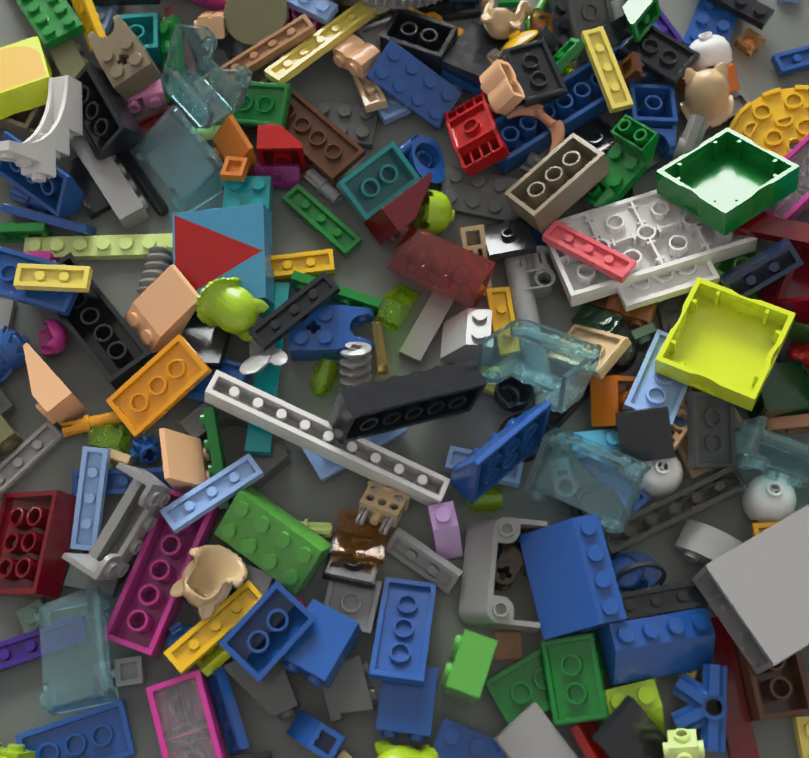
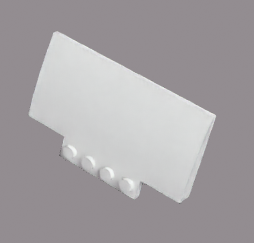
[542,189,758,312]

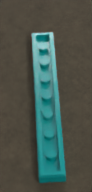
[245,282,291,456]

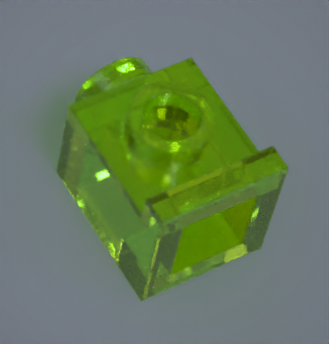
[88,424,131,453]

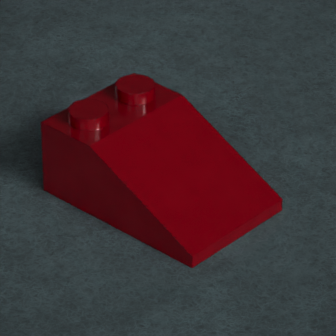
[364,172,433,245]

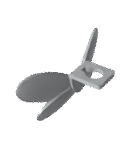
[239,315,288,379]

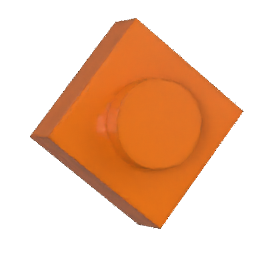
[220,156,250,182]

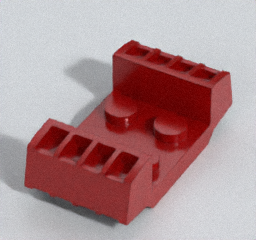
[444,91,510,177]

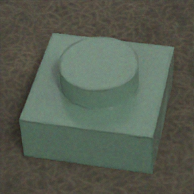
[628,322,657,348]
[16,599,53,634]

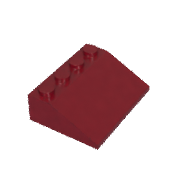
[0,490,76,599]

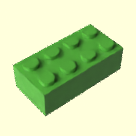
[214,487,333,594]
[440,629,498,705]

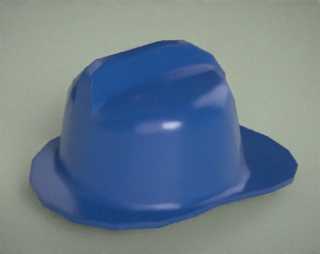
[408,135,446,184]
[610,551,659,591]

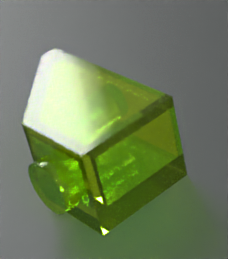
[375,284,421,331]

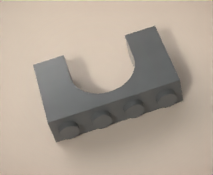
[179,403,291,491]

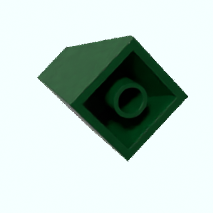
[746,362,809,427]

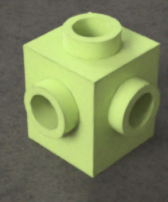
[663,728,705,758]

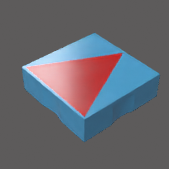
[172,204,274,304]

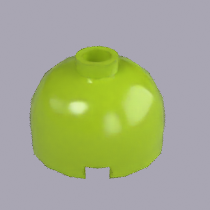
[414,189,455,236]

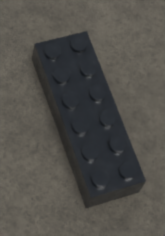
[57,252,153,391]
[327,360,487,444]

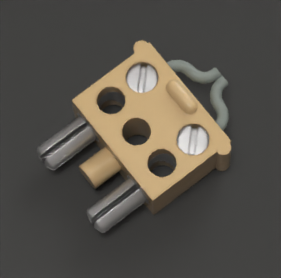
[355,481,410,535]

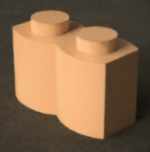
[332,35,381,78]
[479,59,525,115]

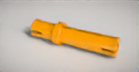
[61,411,123,438]

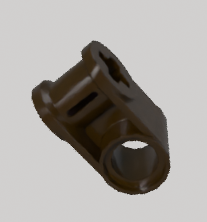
[494,541,524,591]

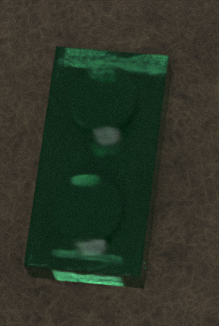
[571,304,625,334]

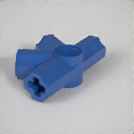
[671,664,728,753]

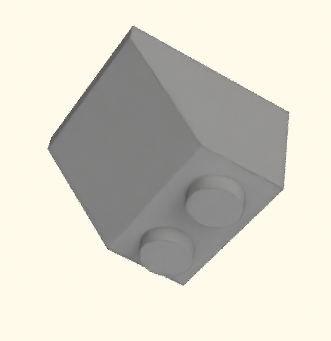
[440,308,492,365]

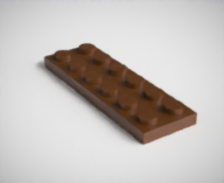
[260,77,366,183]

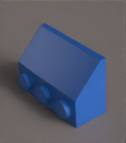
[219,581,317,682]

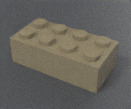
[504,133,610,233]

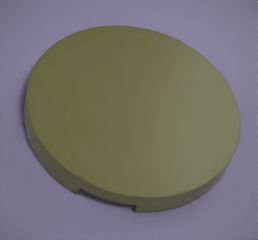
[224,0,289,47]

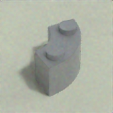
[675,519,742,565]

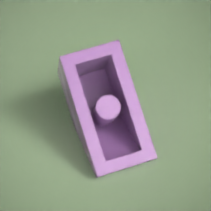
[427,501,463,560]

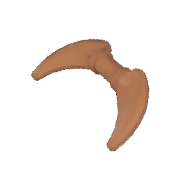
[506,104,565,154]

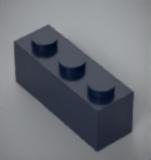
[720,237,804,297]

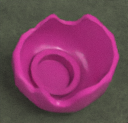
[39,319,68,356]

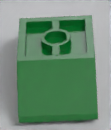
[582,114,659,207]

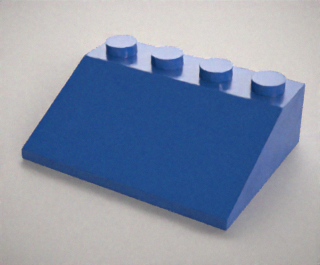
[450,400,552,504]
[518,513,627,641]

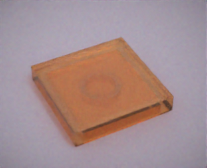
[332,509,390,564]

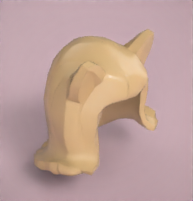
[481,0,532,40]
[680,62,735,129]
[170,544,248,620]

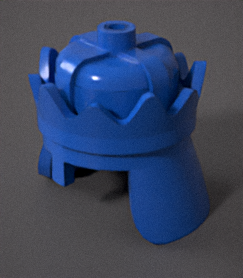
[0,325,30,384]

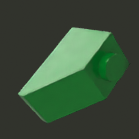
[622,0,661,43]

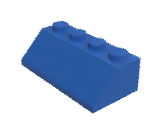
[0,131,84,218]
[597,608,715,686]

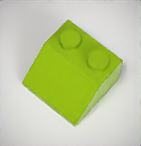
[603,678,665,736]

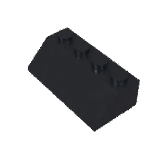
[74,63,144,160]

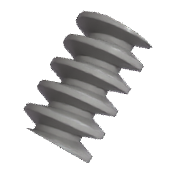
[137,246,173,294]
[340,342,372,390]

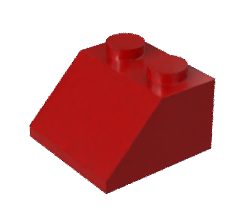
[256,124,307,173]

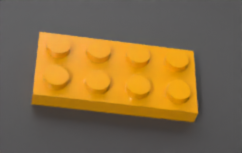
[106,334,212,438]

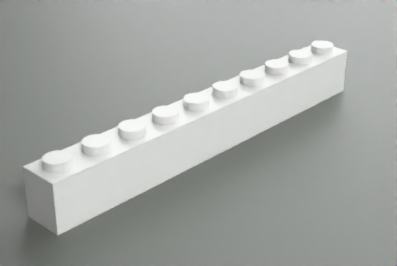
[204,370,451,506]

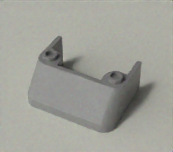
[458,517,548,634]

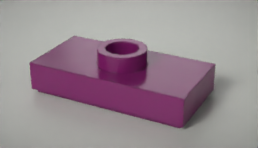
[254,164,302,188]

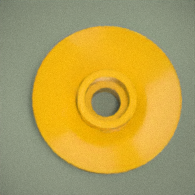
[499,29,538,56]

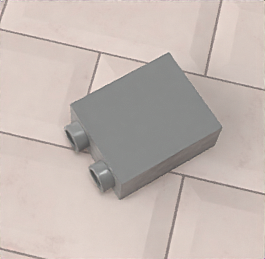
[692,504,809,674]

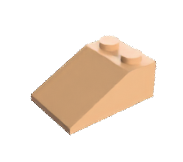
[124,265,199,353]
[23,342,86,428]
[159,428,211,494]

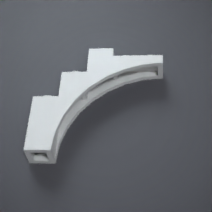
[0,75,83,183]

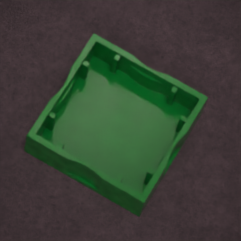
[656,127,800,236]

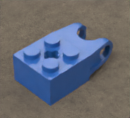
[624,83,678,161]
[289,305,374,361]

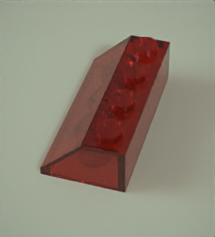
[388,226,497,308]

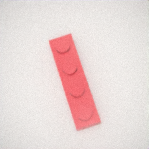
[542,220,637,283]

